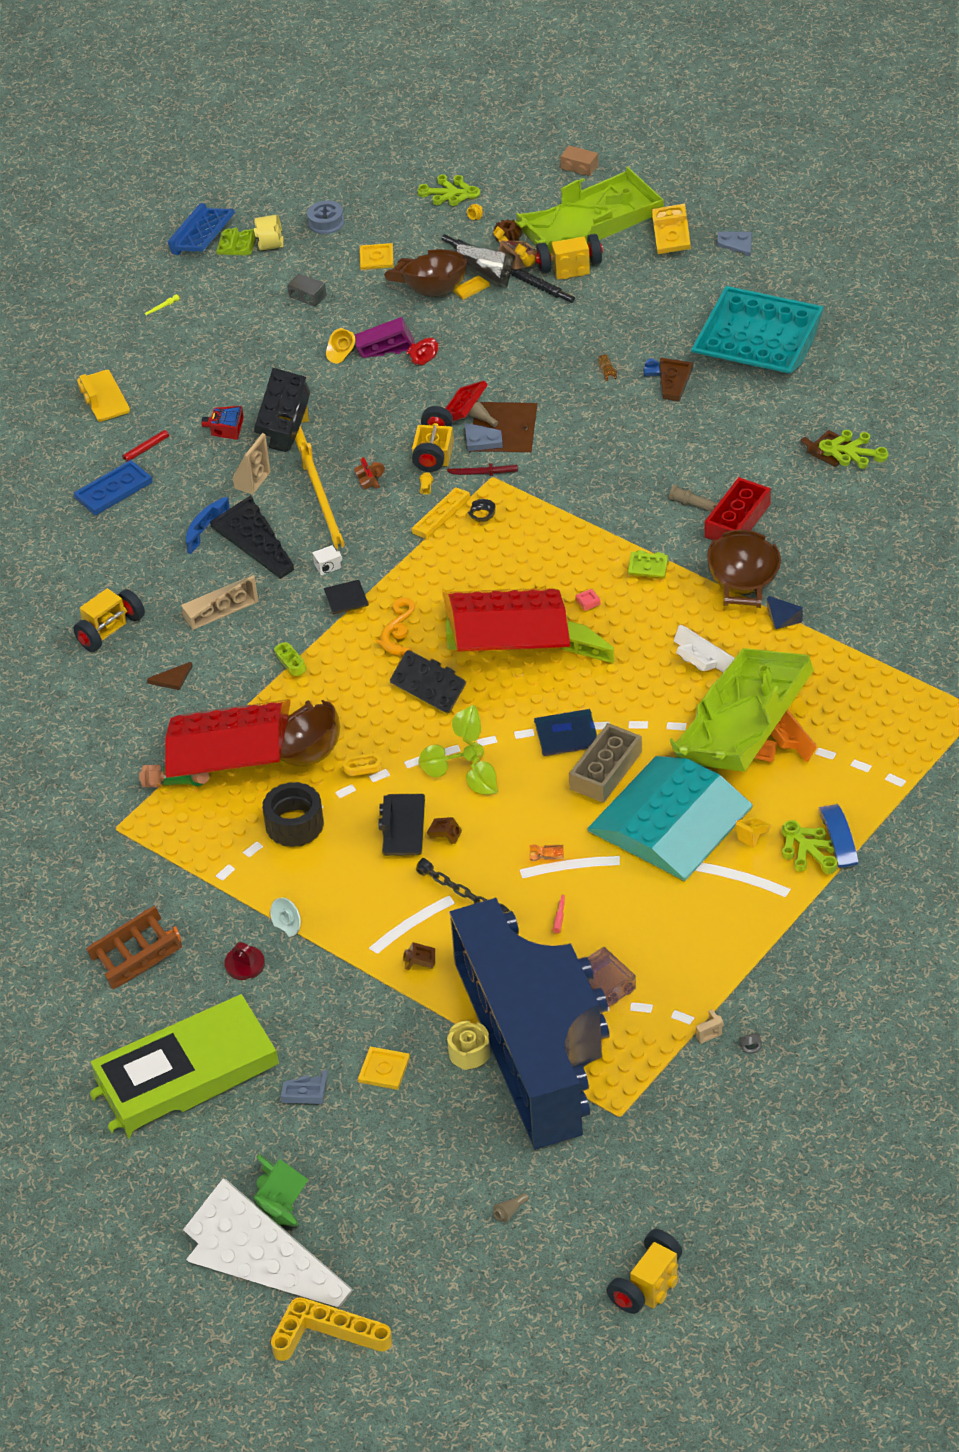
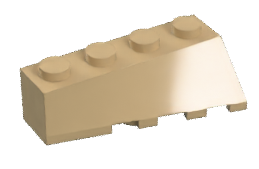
[181,575,258,630]

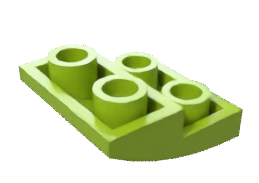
[216,227,256,255]

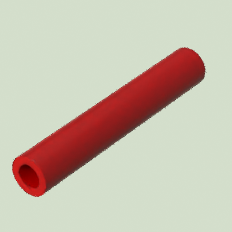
[122,430,169,462]

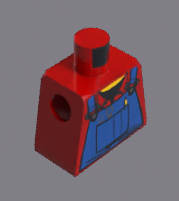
[201,406,244,440]

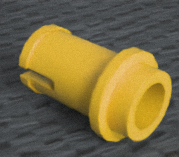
[419,473,434,494]

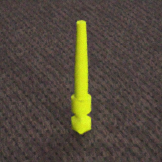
[144,294,180,315]

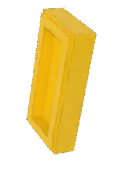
[453,275,490,300]

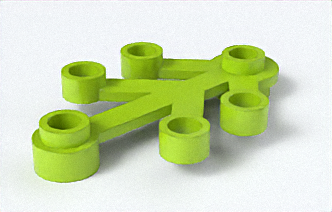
[417,174,481,206]
[819,430,889,469]
[782,820,837,874]

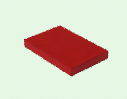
[445,380,488,421]

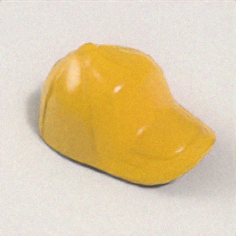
[326,328,355,364]

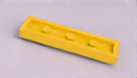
[411,487,471,539]

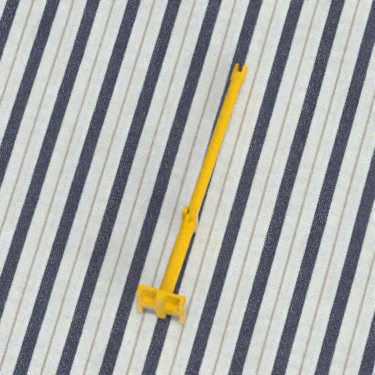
[279,407,345,549]

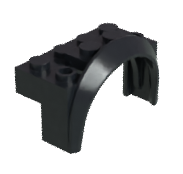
[254,368,310,452]

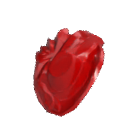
[406,338,438,365]

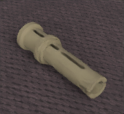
[669,485,718,512]

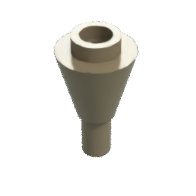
[469,402,498,427]
[493,1193,529,1223]

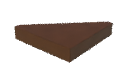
[147,662,193,690]

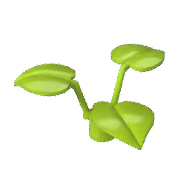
[418,705,498,794]

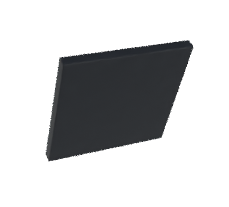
[324,580,369,614]

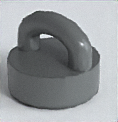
[739,1033,762,1054]

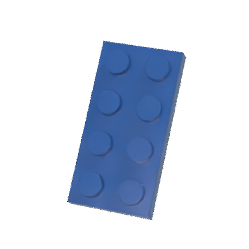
[74,460,153,515]

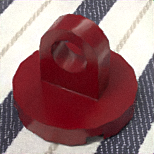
[225,942,265,981]

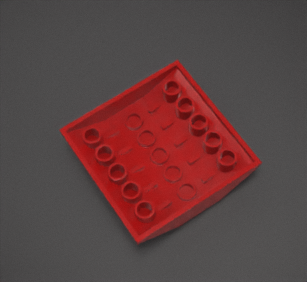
[442,588,570,652]
[165,699,291,778]

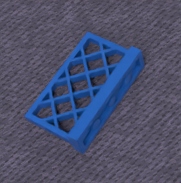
[167,203,235,255]

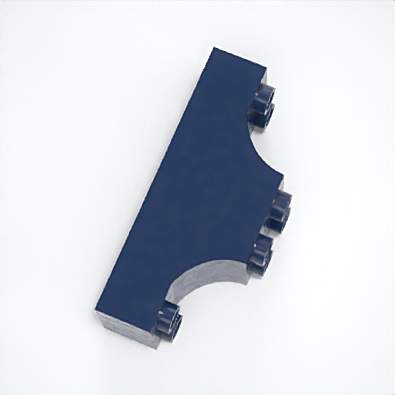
[449,898,609,1150]

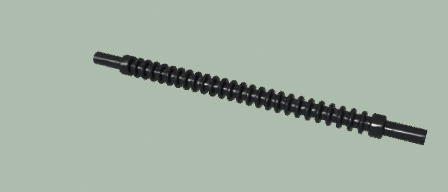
[442,234,575,303]

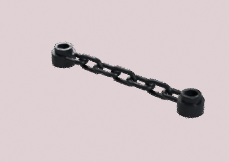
[416,858,510,913]

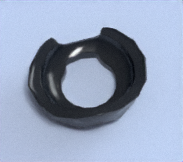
[468,499,496,522]

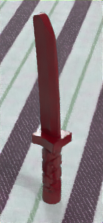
[447,463,518,476]

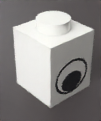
[312,545,342,575]

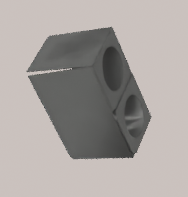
[287,274,327,307]

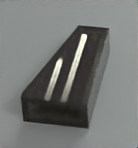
[455,244,515,289]

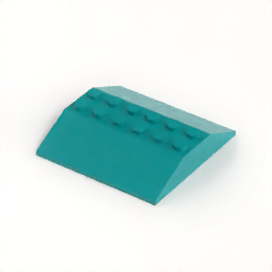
[691,286,824,374]
[587,756,753,881]

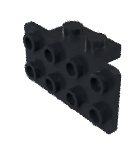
[390,650,466,713]
[378,794,425,856]

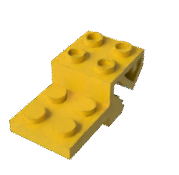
[652,204,691,254]

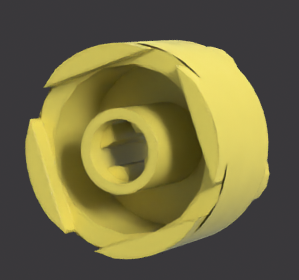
[254,215,283,251]
[447,1021,490,1070]

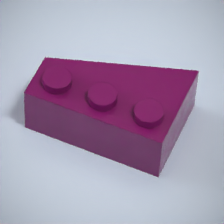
[355,317,415,358]

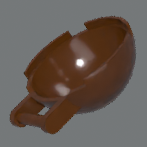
[384,249,467,297]
[707,530,781,608]
[280,700,340,766]

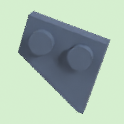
[717,231,752,256]
[465,423,503,451]
[281,1070,328,1104]

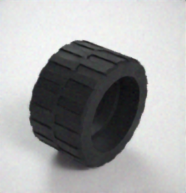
[262,782,324,847]

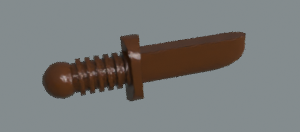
[801,437,824,456]

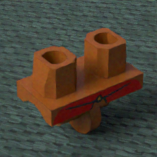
[354,457,385,490]

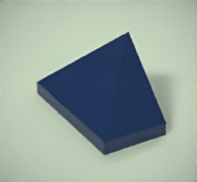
[767,596,803,629]

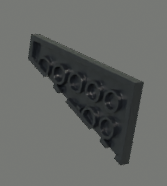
[210,495,294,579]

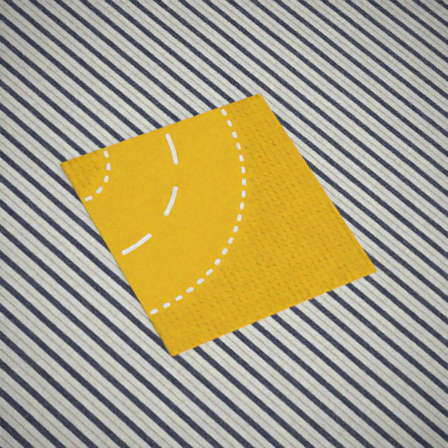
[116,477,959,1117]

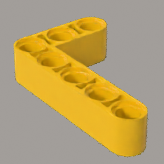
[271,1297,392,1361]

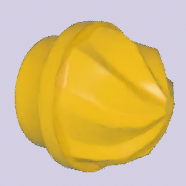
[467,204,484,220]

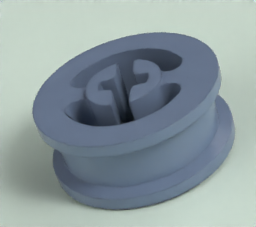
[307,201,344,234]

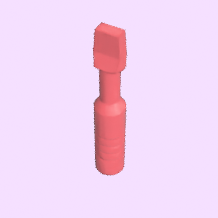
[553,895,565,933]

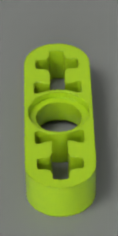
[274,642,307,676]

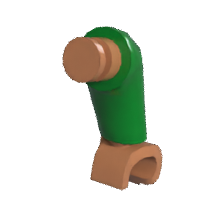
[139,765,209,787]

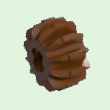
[493,219,522,241]

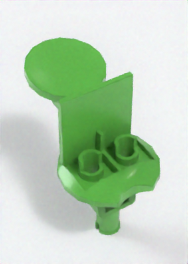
[252,1153,308,1227]

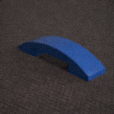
[186,497,230,554]
[818,804,858,868]

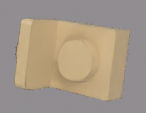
[696,1009,724,1044]

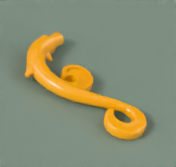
[376,598,415,656]

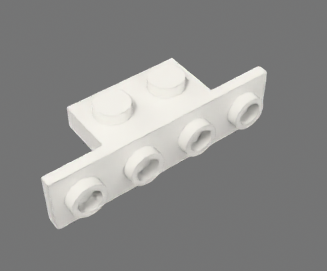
[674,625,735,673]

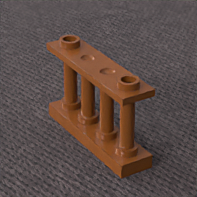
[86,905,182,989]

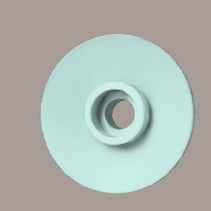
[270,898,301,937]

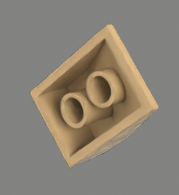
[233,433,271,494]

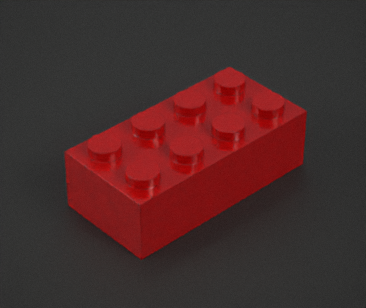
[704,477,771,541]

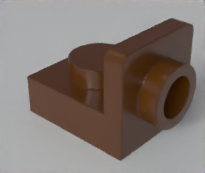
[427,817,462,844]
[403,942,435,970]

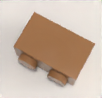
[560,146,599,176]

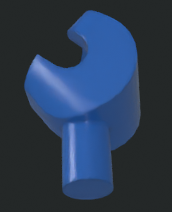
[644,358,661,377]

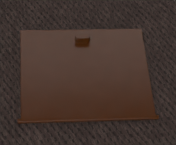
[469,401,538,453]

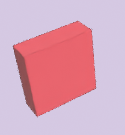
[575,589,601,611]

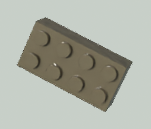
[569,723,642,803]

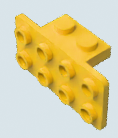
[77,370,130,422]

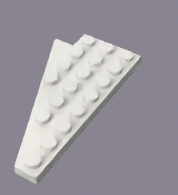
[183,1179,353,1307]

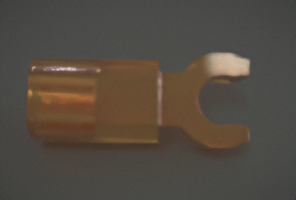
[598,354,617,381]
[530,844,564,861]

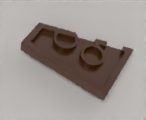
[660,357,693,402]

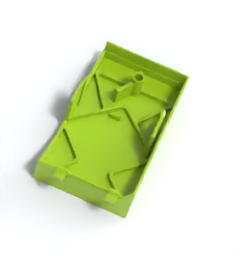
[515,166,664,261]

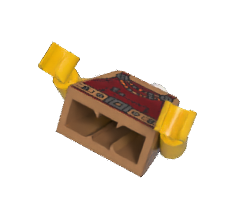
[493,226,537,269]

